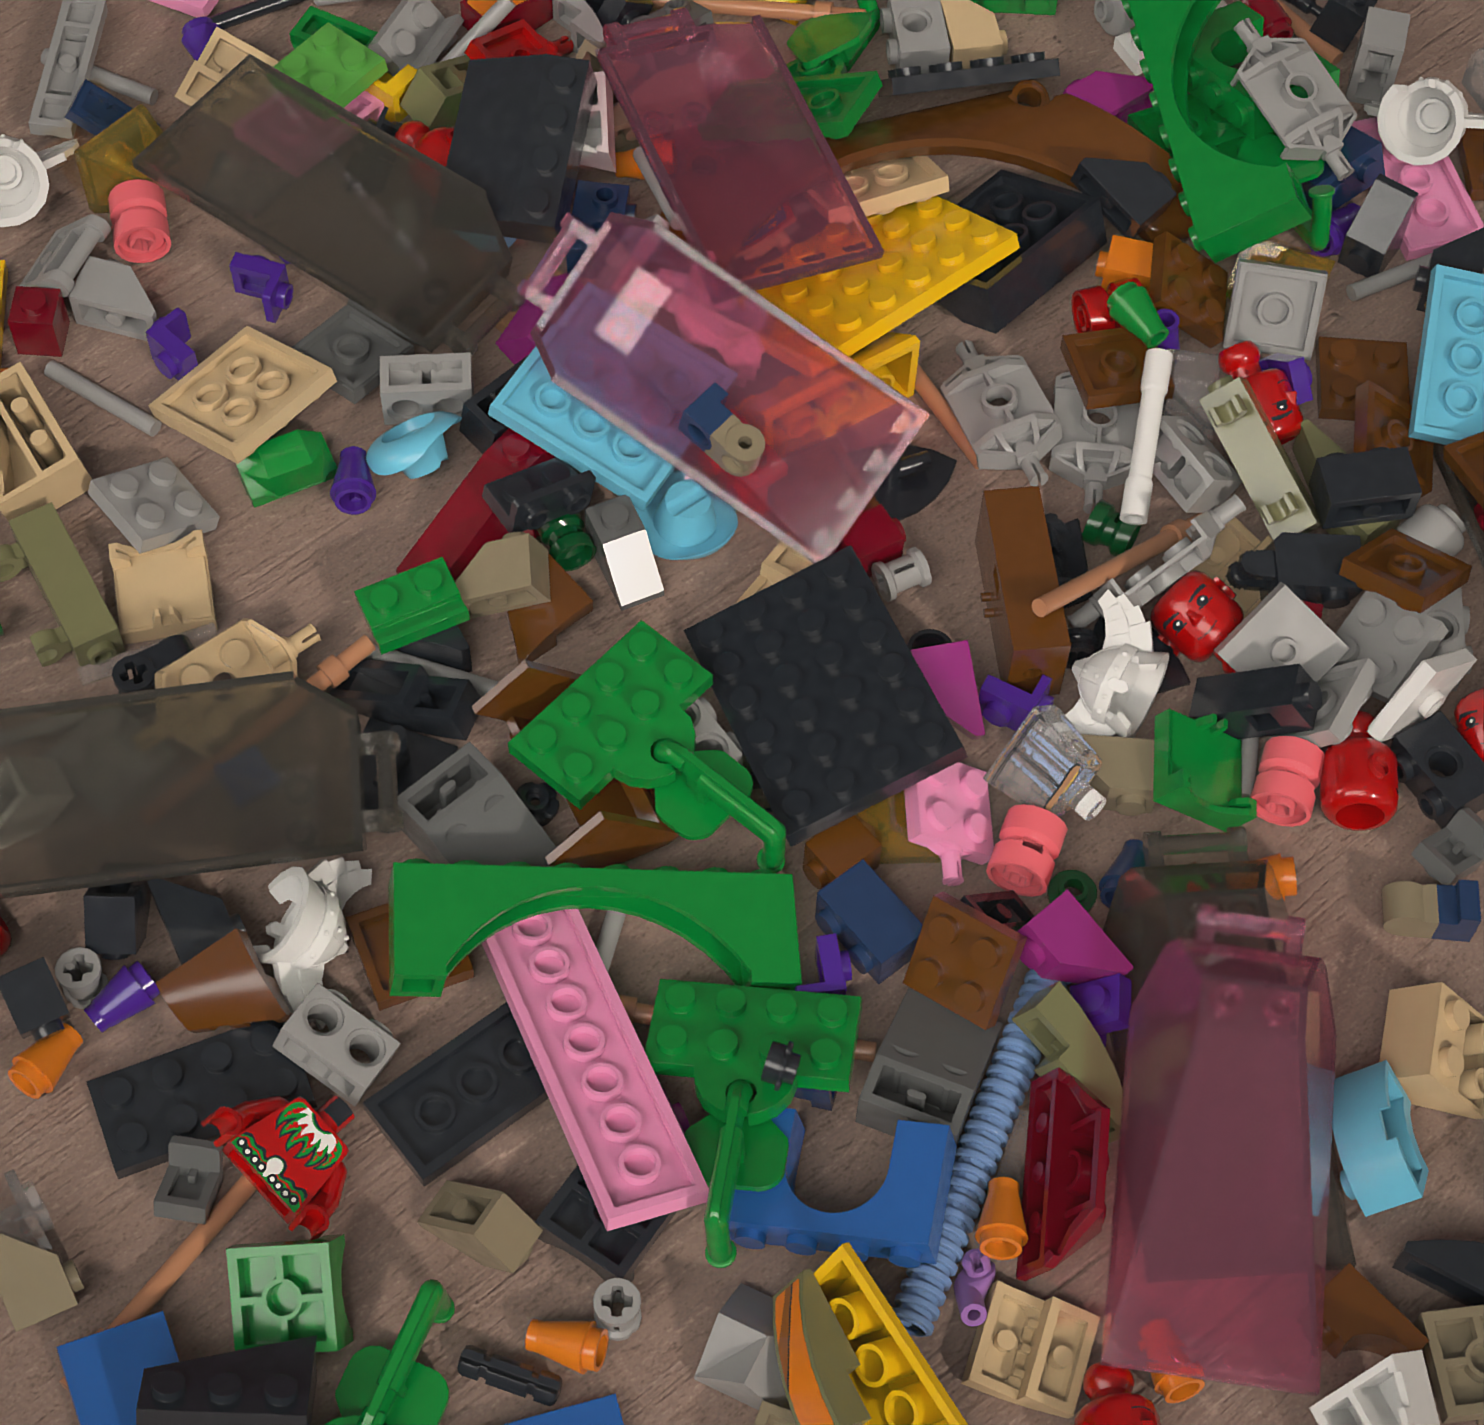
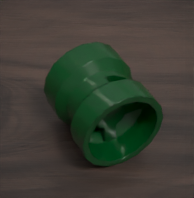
[1082,499,1142,557]
[537,513,596,572]

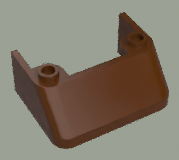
[471,659,680,868]

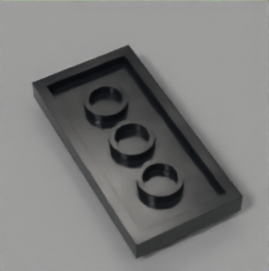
[878,51,1060,97]
[363,1002,549,1187]
[86,1020,317,1179]

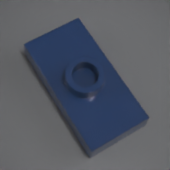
[65,79,161,163]

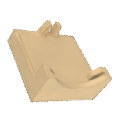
[108,529,218,645]

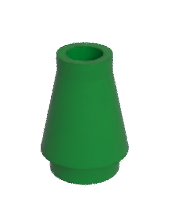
[1107,282,1169,348]

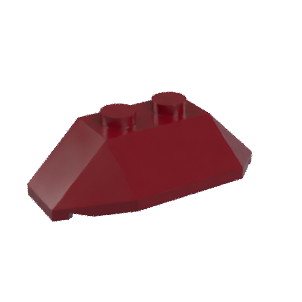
[1016,1067,1111,1281]

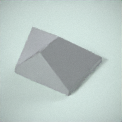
[694,1283,791,1410]

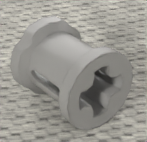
[871,546,932,602]
[55,947,109,1009]
[593,1278,642,1341]

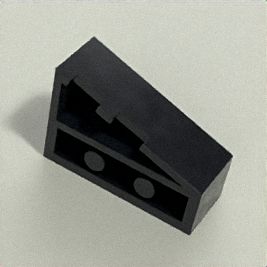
[136,1335,317,1425]

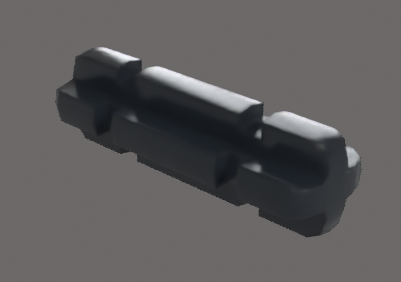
[457,1345,562,1406]

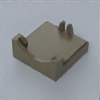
[1413,1305,1484,1425]

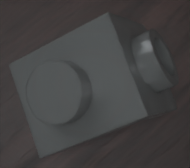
[1411,806,1484,885]
[153,1135,223,1224]

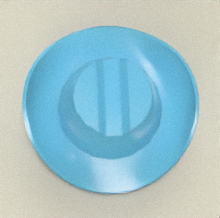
[366,411,462,479]
[634,470,738,560]

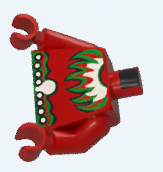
[201,1095,355,1240]

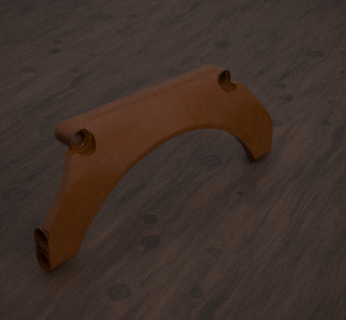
[631,80,1193,348]

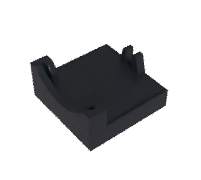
[535,1165,677,1293]

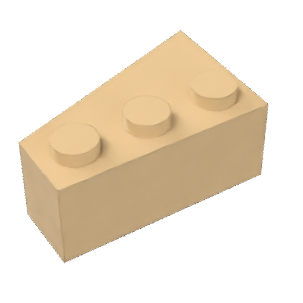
[0,361,92,521]

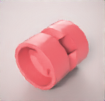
[108,179,171,263]
[1250,736,1325,827]
[986,804,1068,897]

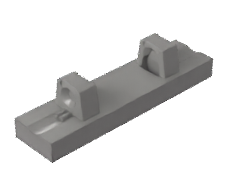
[28,0,108,139]

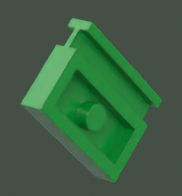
[354,557,470,655]

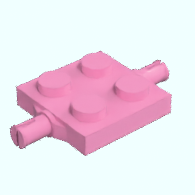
[904,762,994,886]

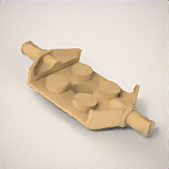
[132,618,321,756]

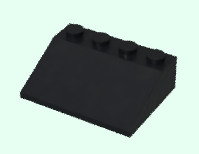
[434,54,597,246]
[937,169,1107,334]

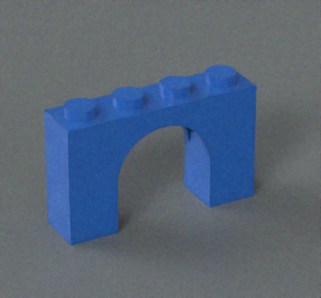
[729,1108,957,1268]

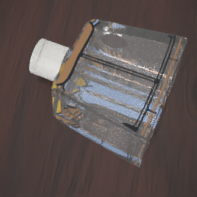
[983,705,1106,821]

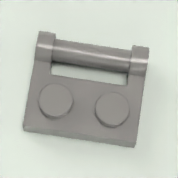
[19,214,111,297]

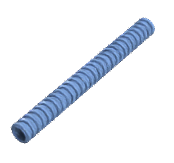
[892,968,1070,1337]

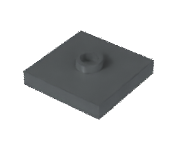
[291,304,415,404]

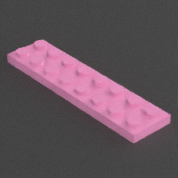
[482,909,709,1231]

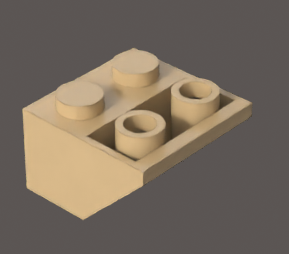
[1379,982,1484,1119]

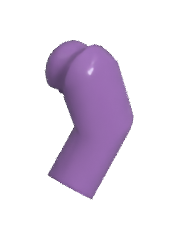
[954,1249,996,1327]

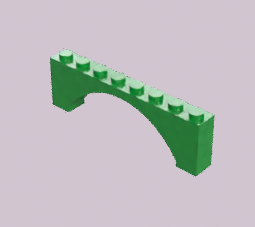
[1121,0,1312,263]
[388,858,802,997]

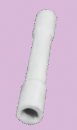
[1120,348,1173,525]

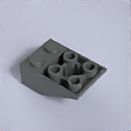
[393,741,556,867]
[855,988,1003,1145]

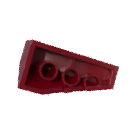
[396,428,556,582]

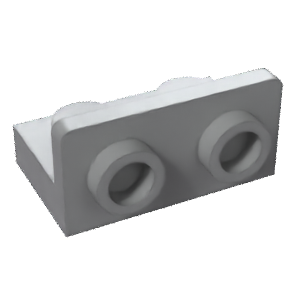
[367,0,464,76]

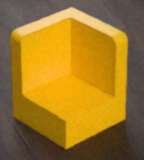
[365,64,418,122]

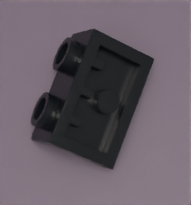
[482,457,596,533]

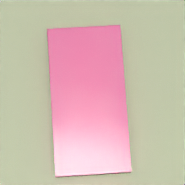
[1351,117,1484,261]

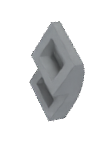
[552,0,606,54]

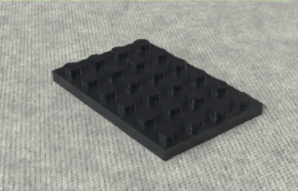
[683,545,968,847]

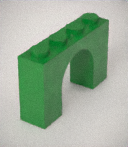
[1187,0,1340,140]

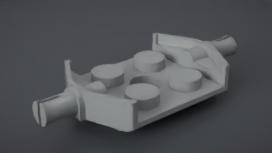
[1230,18,1358,181]
[940,340,1063,486]
[1049,371,1140,514]
[1067,494,1246,628]

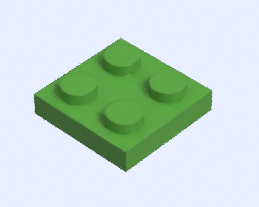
[267,22,388,121]

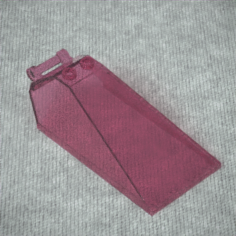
[595,7,884,301]
[515,212,930,563]
[1100,903,1337,1396]

